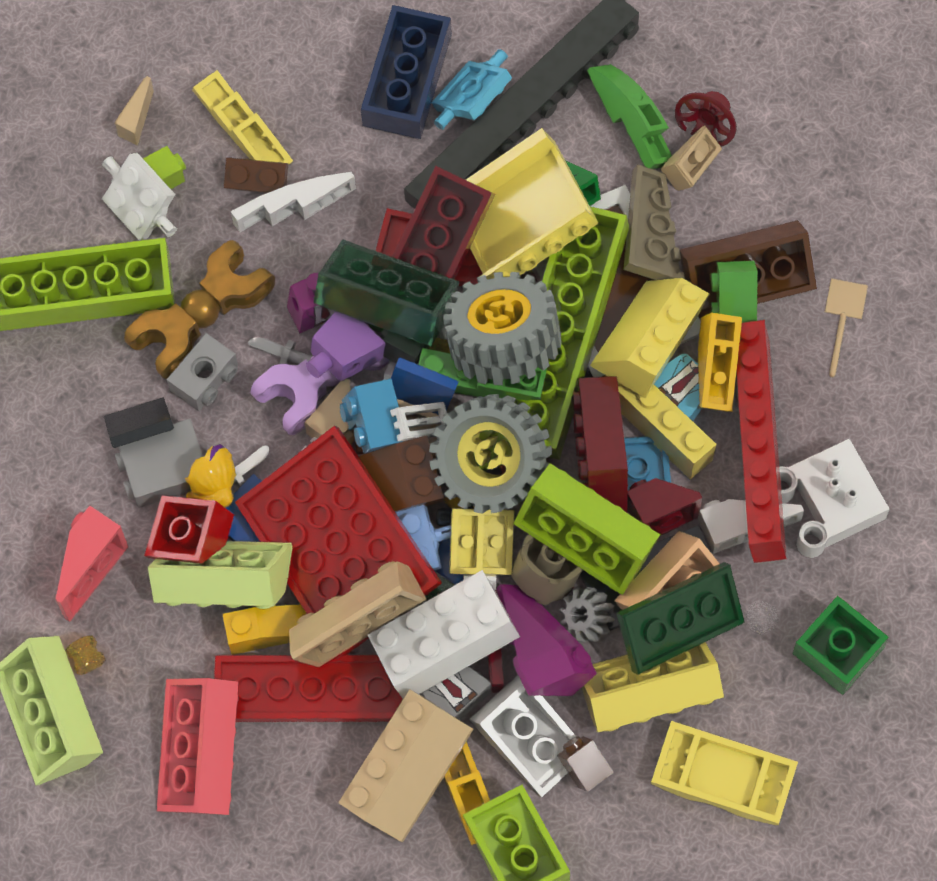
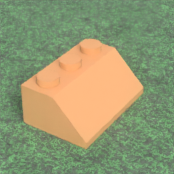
[615,531,720,610]

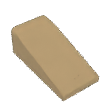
[115,76,154,145]
[661,126,722,191]

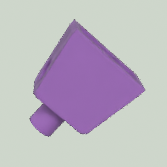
[306,304,385,381]

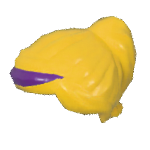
[185,444,236,508]

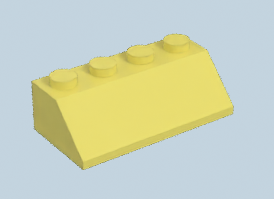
[590,278,709,398]
[582,642,724,732]

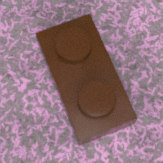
[224,157,288,193]

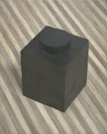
[380,316,431,364]

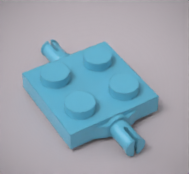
[431,49,512,130]

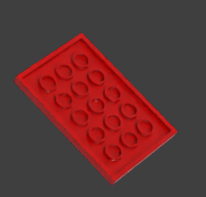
[235,426,442,659]

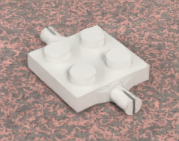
[102,153,177,241]

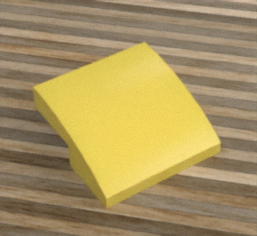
[449,508,514,575]

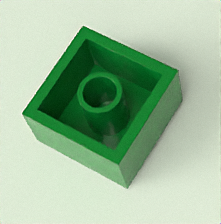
[792,595,889,695]

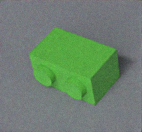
[711,261,757,323]

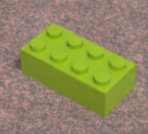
[513,463,660,595]

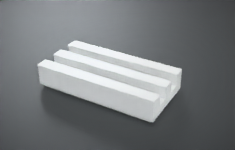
[390,402,447,442]

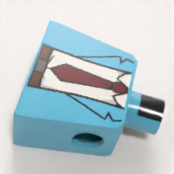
[654,353,703,421]

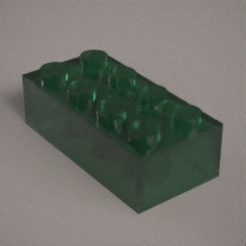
[314,239,459,346]

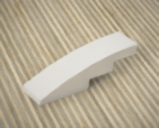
[231,172,356,233]

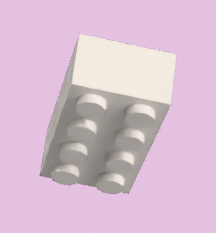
[368,570,520,699]

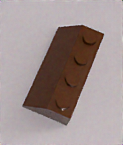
[680,220,817,319]

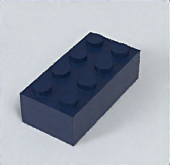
[361,5,452,139]

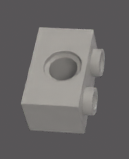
[167,333,238,411]

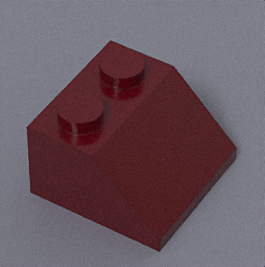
[627,478,702,536]

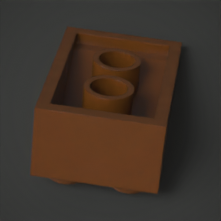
[358,435,445,513]

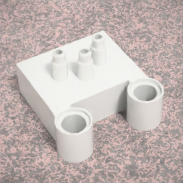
[779,439,889,558]

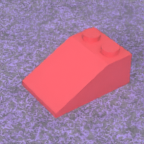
[56,506,128,622]

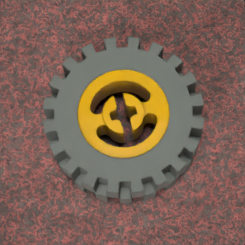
[443,272,561,385]

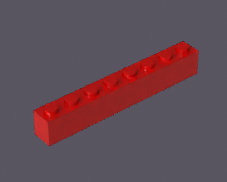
[736,320,787,563]

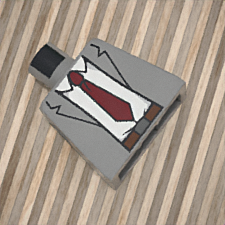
[420,666,491,721]

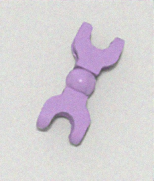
[250,300,390,435]

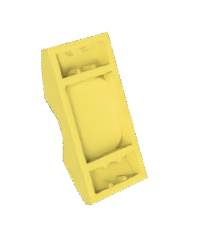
[651,721,798,825]

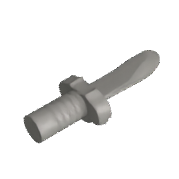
[248,338,312,364]

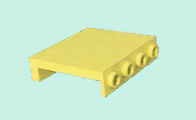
[466,128,598,280]

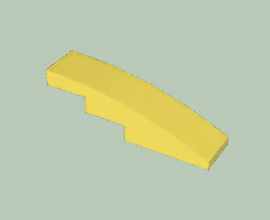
[192,70,293,165]

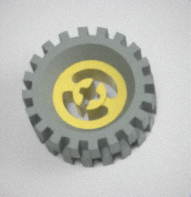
[429,394,552,513]

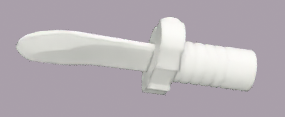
[234,445,269,486]

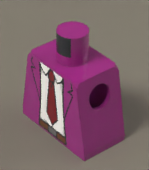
[287,269,352,334]

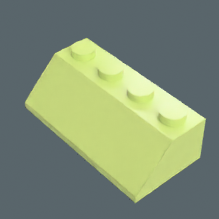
[148,541,292,609]
[0,636,103,785]

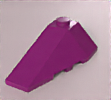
[496,584,597,696]

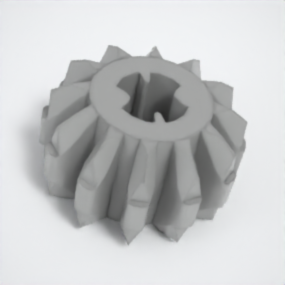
[558,587,615,642]

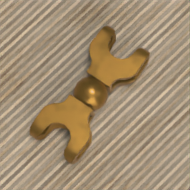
[124,240,275,379]

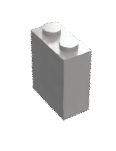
[115,418,203,508]

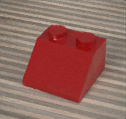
[144,496,234,564]

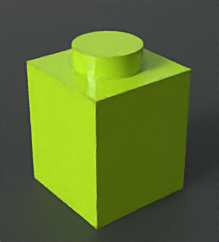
[143,146,186,189]

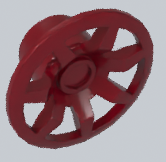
[675,91,737,147]

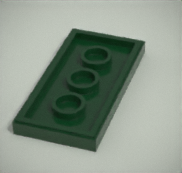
[616,562,745,674]

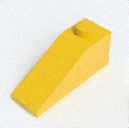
[698,313,742,412]
[222,604,306,655]

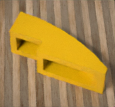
[444,741,490,845]

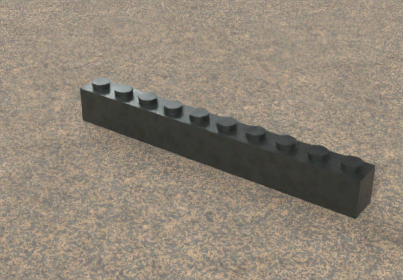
[404,0,639,209]

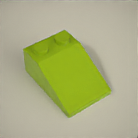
[463,784,570,881]

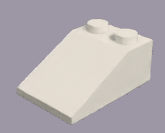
[469,676,576,797]

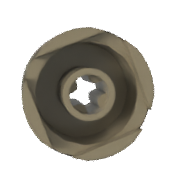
[511,534,582,605]

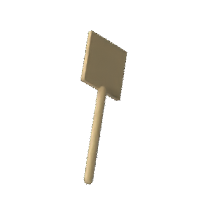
[825,278,868,377]

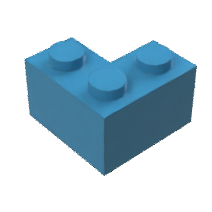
[340,379,404,454]

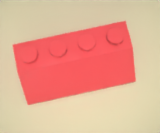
[157,678,238,815]

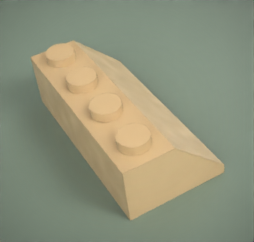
[289,561,426,667]
[338,689,474,842]

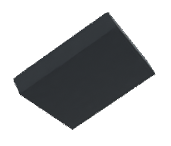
[104,397,174,448]

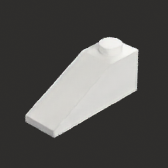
[698,499,804,554]

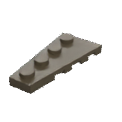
[623,164,685,280]

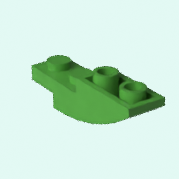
[587,64,672,169]
[418,348,547,400]

